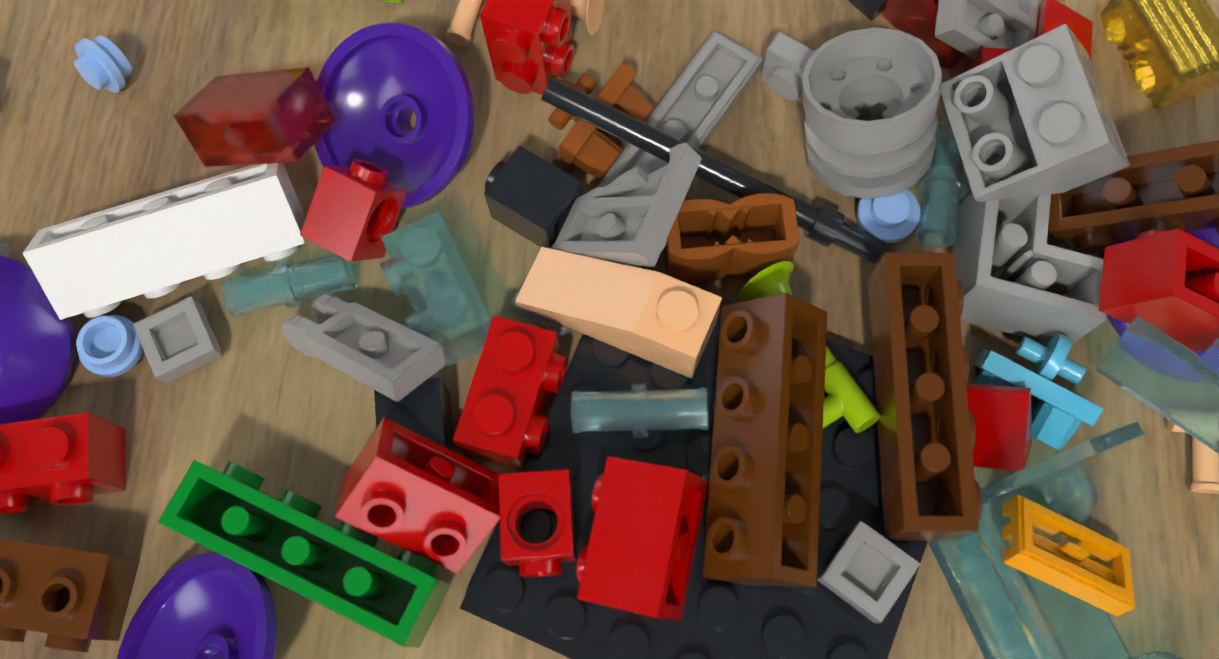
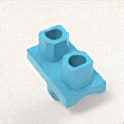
[973,332,1103,451]

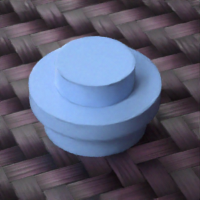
[74,35,132,93]
[857,189,920,243]
[76,315,143,377]

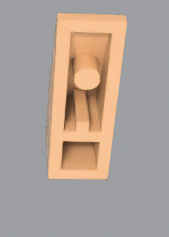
[515,247,722,379]

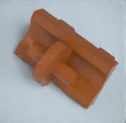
[548,62,655,180]

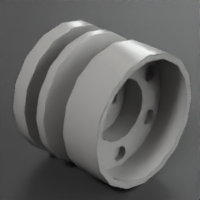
[802,27,942,199]

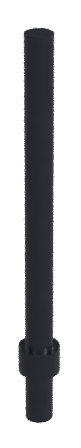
[541,77,885,264]

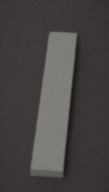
[510,30,763,342]

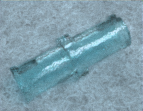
[916,121,969,248]
[221,254,356,317]
[571,383,708,437]

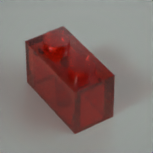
[173,67,336,167]

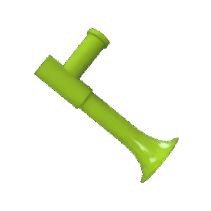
[737,261,881,433]

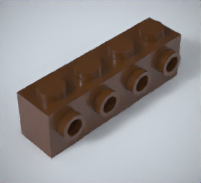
[1049,140,1219,254]
[868,252,982,541]
[703,293,828,587]
[0,538,139,652]

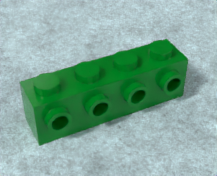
[158,460,451,648]

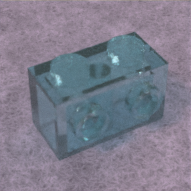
[380,211,492,368]

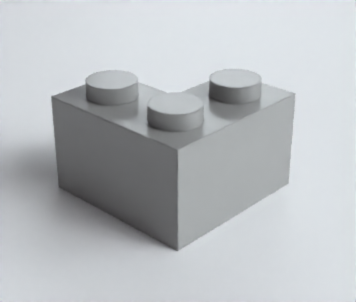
[952,192,1107,344]

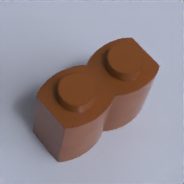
[664,193,800,285]

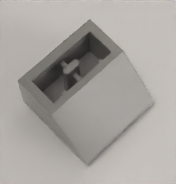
[941,23,1130,202]

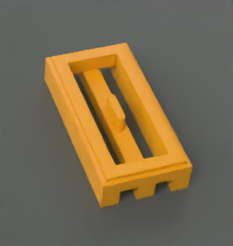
[1002,494,1135,617]

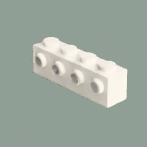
[23,156,306,320]

